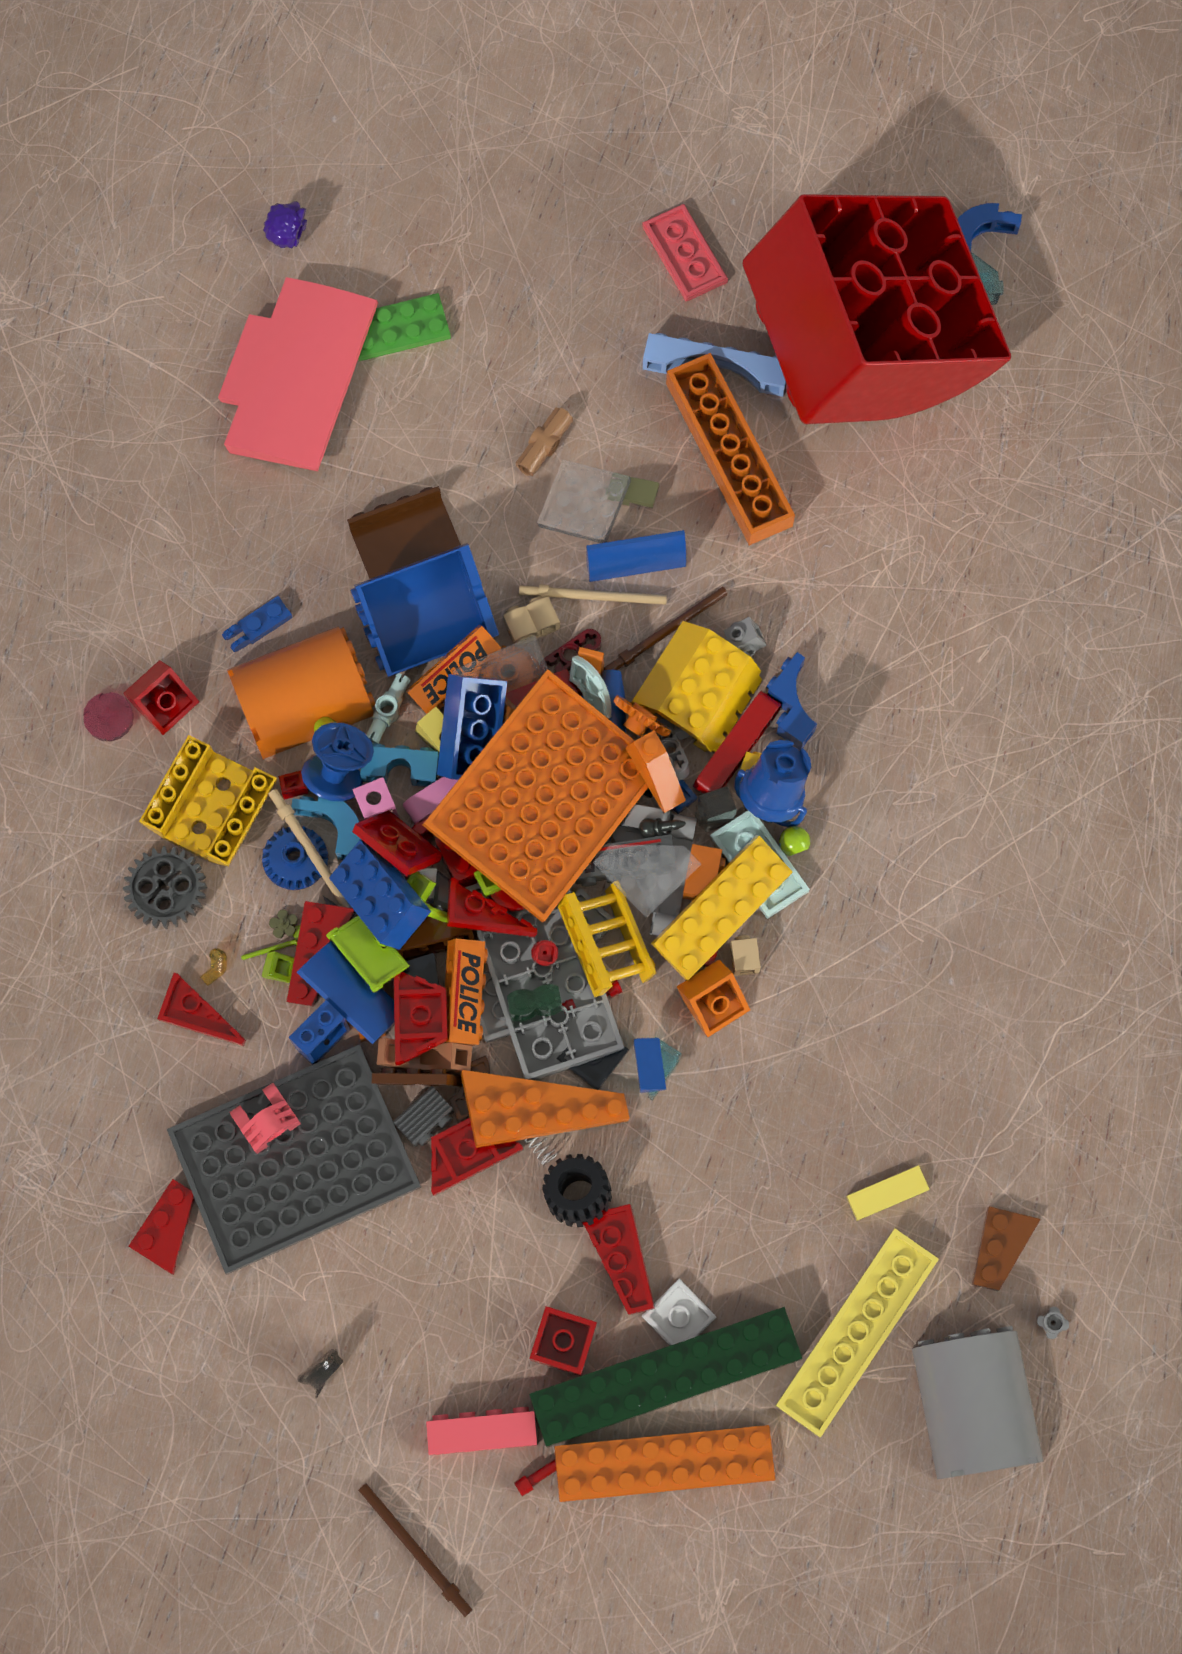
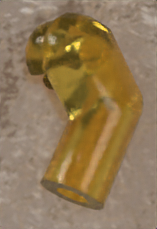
[200,948,227,986]

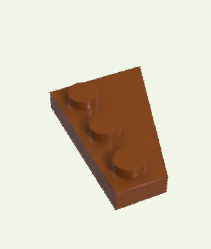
[972,1206,1041,1291]

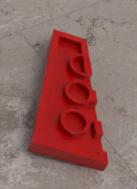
[286,901,355,1007]
[583,1204,655,1315]

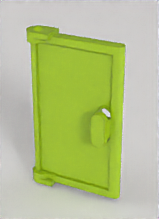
[326,916,410,993]

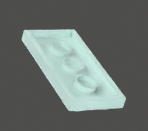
[710,811,810,919]

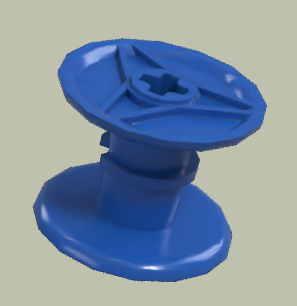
[301,723,374,801]

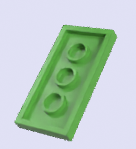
[358,293,451,361]

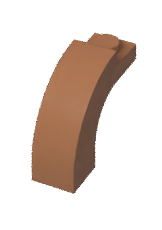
[377,1038,472,1073]

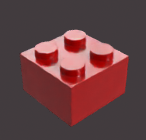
[529,1306,597,1376]

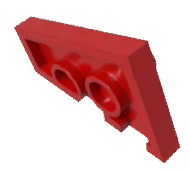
[128,1179,195,1275]

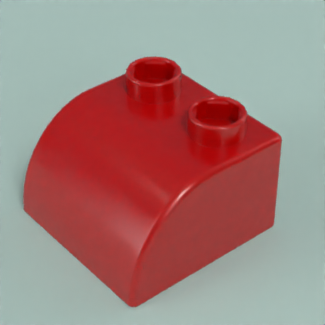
[742,194,1011,424]

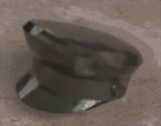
[297,1349,344,1399]

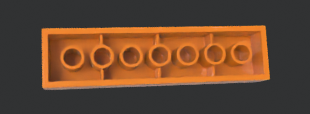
[666,353,795,545]

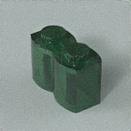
[507,984,562,1021]

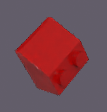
[123,660,200,735]

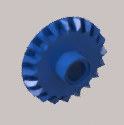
[262,826,328,890]

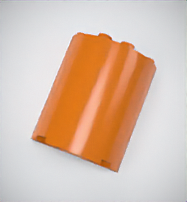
[227,626,376,759]

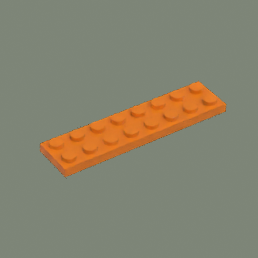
[554,1425,775,1502]

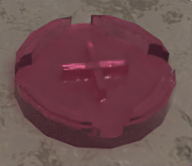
[83,692,134,742]

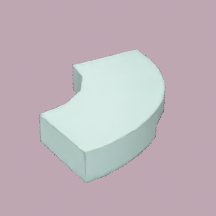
[569,655,611,719]

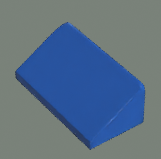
[633,1038,666,1093]

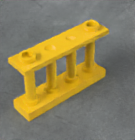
[557,881,656,997]

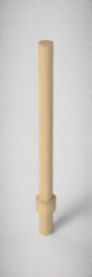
[519,584,667,605]
[268,788,358,920]

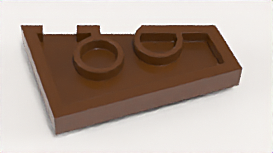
[372,1068,462,1087]

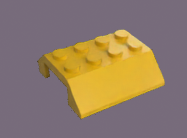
[631,621,762,752]

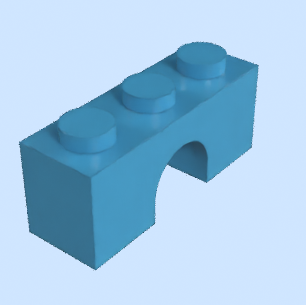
[360,743,439,787]

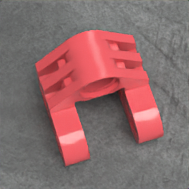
[229,1083,301,1154]

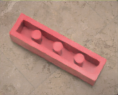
[426,1407,538,1455]

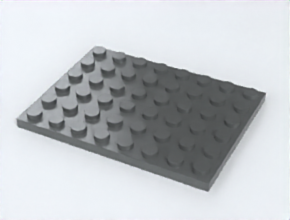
[167,1044,421,1275]

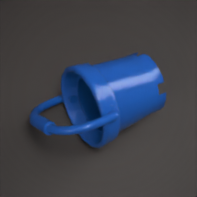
[734,740,811,827]

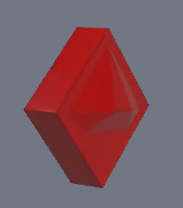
[278,770,308,800]

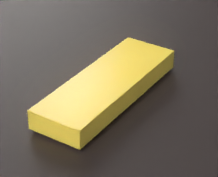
[846,1165,930,1221]

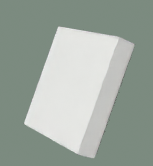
[641,1278,716,1346]

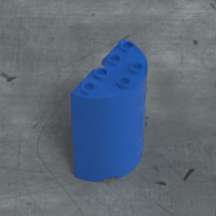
[350,543,499,677]

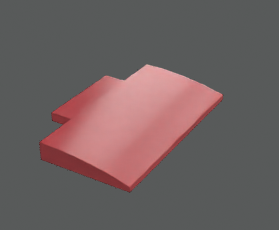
[218,277,378,471]

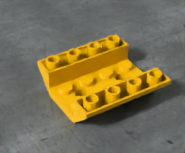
[139,735,277,867]

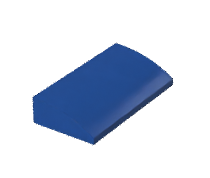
[586,530,686,582]
[296,941,395,1044]

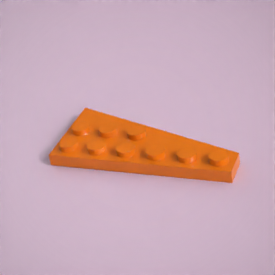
[461,1070,630,1148]

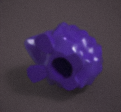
[263,201,307,248]

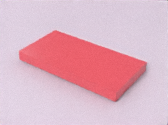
[642,204,728,302]

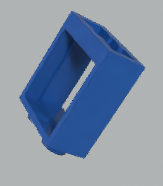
[288,1000,350,1065]

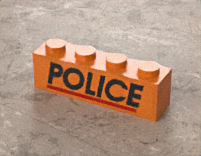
[406,624,501,714]
[442,938,488,1046]

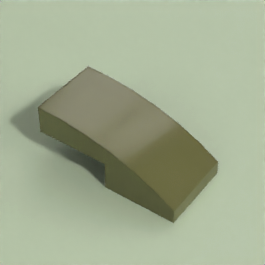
[606,476,660,508]

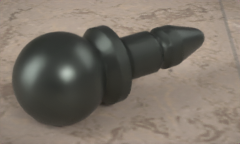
[639,818,686,838]

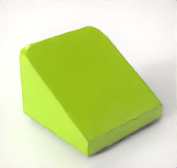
[262,951,294,983]

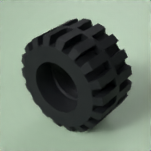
[542,1154,612,1227]

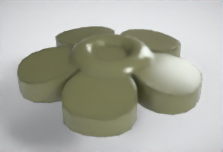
[269,910,298,938]

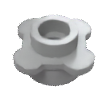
[1037,1307,1069,1339]

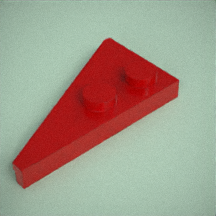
[447,877,537,937]
[157,972,246,1047]

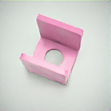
[352,777,399,820]

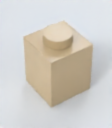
[730,935,761,976]

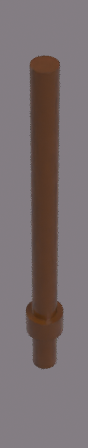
[604,587,728,670]
[358,1483,473,1617]

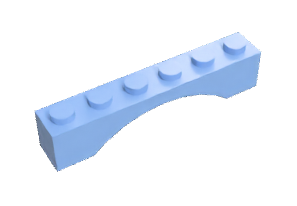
[643,333,786,397]

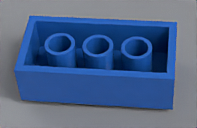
[437,674,507,780]
[329,840,431,950]

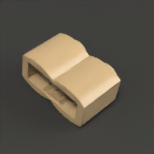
[503,597,560,647]

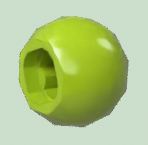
[779,826,811,856]

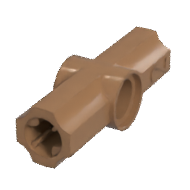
[516,407,573,476]

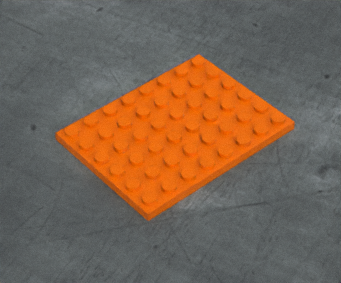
[422,669,648,923]

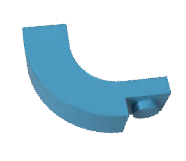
[291,796,361,860]

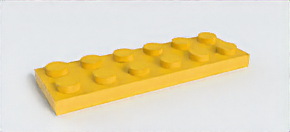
[651,835,793,980]

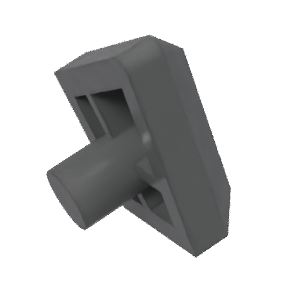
[433,871,450,912]

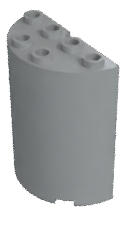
[912,1326,1044,1479]

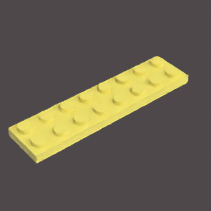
[775,1228,939,1438]

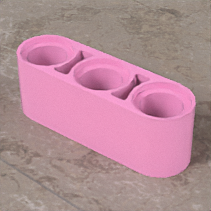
[403,777,458,824]

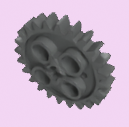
[123,846,207,929]

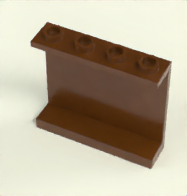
[347,486,461,579]

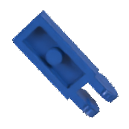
[222,596,293,652]

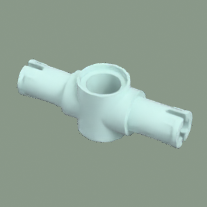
[366,673,411,744]

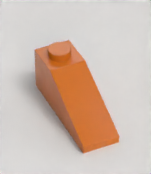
[626,730,686,813]

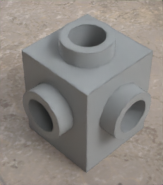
[724,617,767,656]

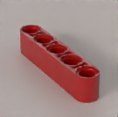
[693,690,782,801]

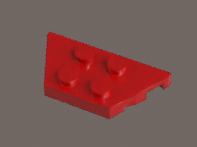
[394,972,448,1065]
[431,1118,524,1196]

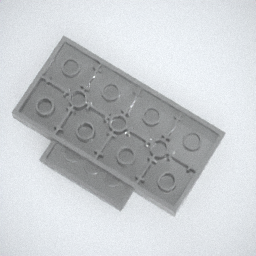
[465,883,624,1081]

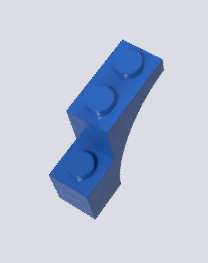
[766,652,817,750]

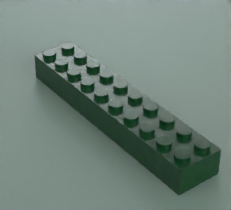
[529,1307,803,1447]

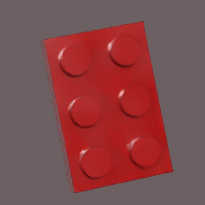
[352,810,443,876]

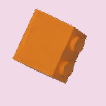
[676,960,750,1037]

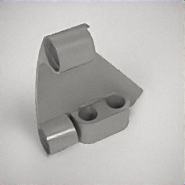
[612,804,697,936]

